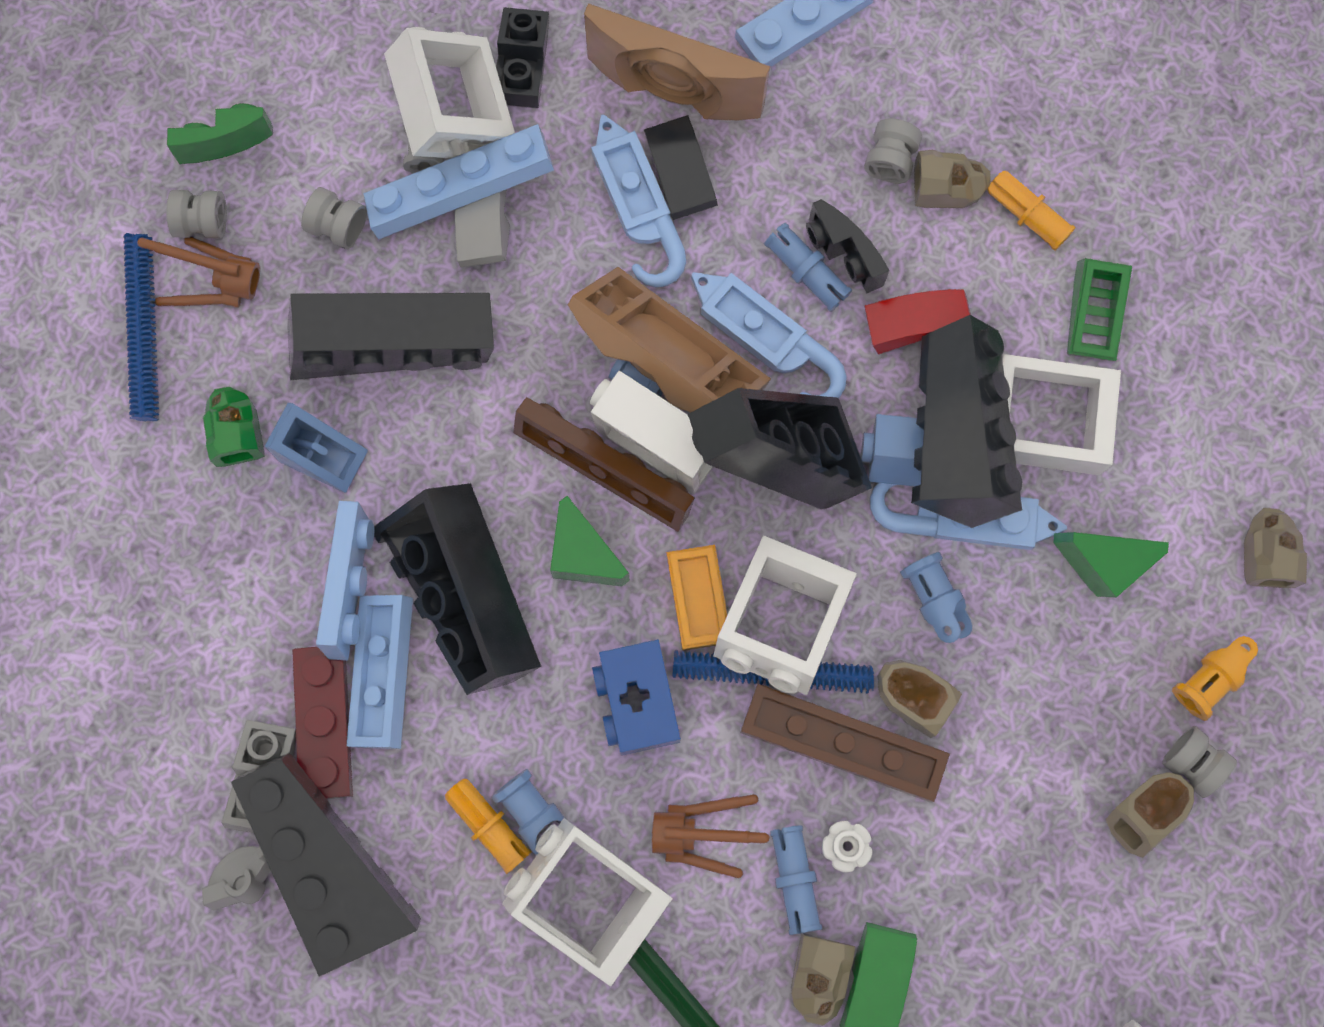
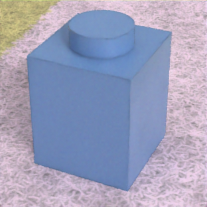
[861,414,924,486]

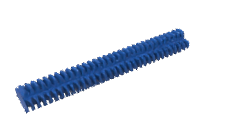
[123,233,159,422]
[672,650,874,694]

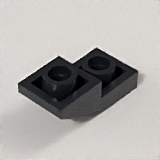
[496,7,549,108]
[644,115,718,220]
[806,199,890,293]

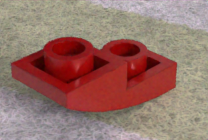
[864,289,971,354]

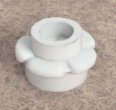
[822,821,872,872]

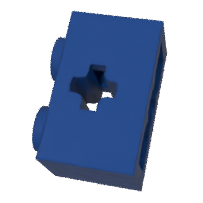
[592,639,681,756]

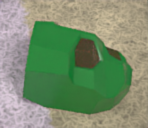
[203,387,265,467]

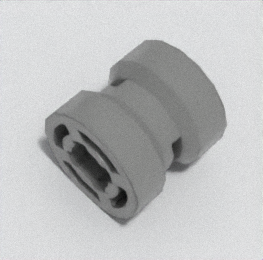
[864,118,922,184]
[301,187,367,249]
[166,190,227,239]
[1162,726,1237,798]

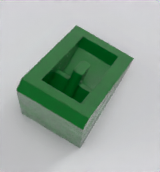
[550,496,630,587]
[1053,532,1169,598]

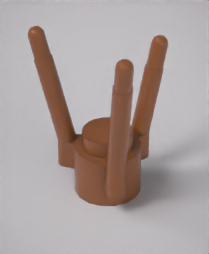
[137,237,260,308]
[652,794,770,878]

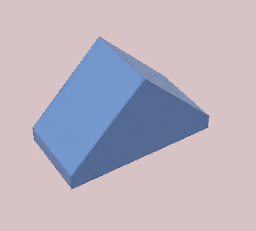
[265,402,368,493]

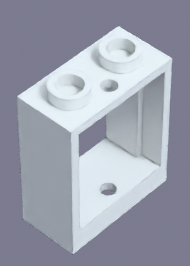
[384,27,515,158]
[1002,354,1121,476]
[590,371,713,495]
[714,535,857,695]
[502,818,673,987]

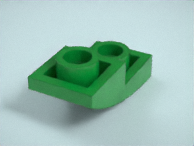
[167,103,273,164]
[840,922,917,1027]

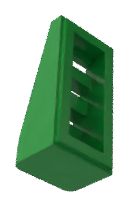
[1067,258,1132,361]

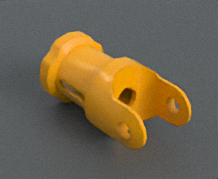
[1172,636,1258,721]

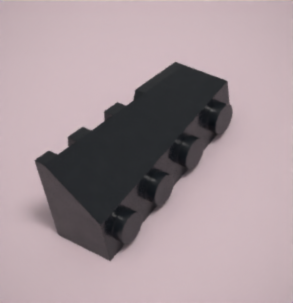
[911,315,1022,528]
[374,483,541,695]

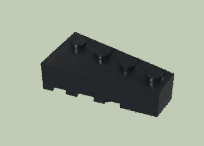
[287,293,494,380]
[687,388,872,510]
[231,752,421,977]

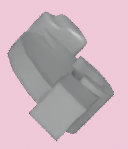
[202,846,271,911]

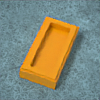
[666,544,727,651]

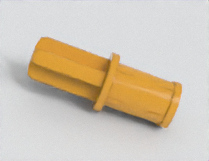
[987,171,1076,251]
[445,778,532,874]

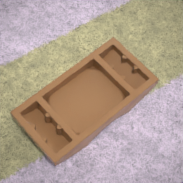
[584,3,770,121]
[568,267,771,413]

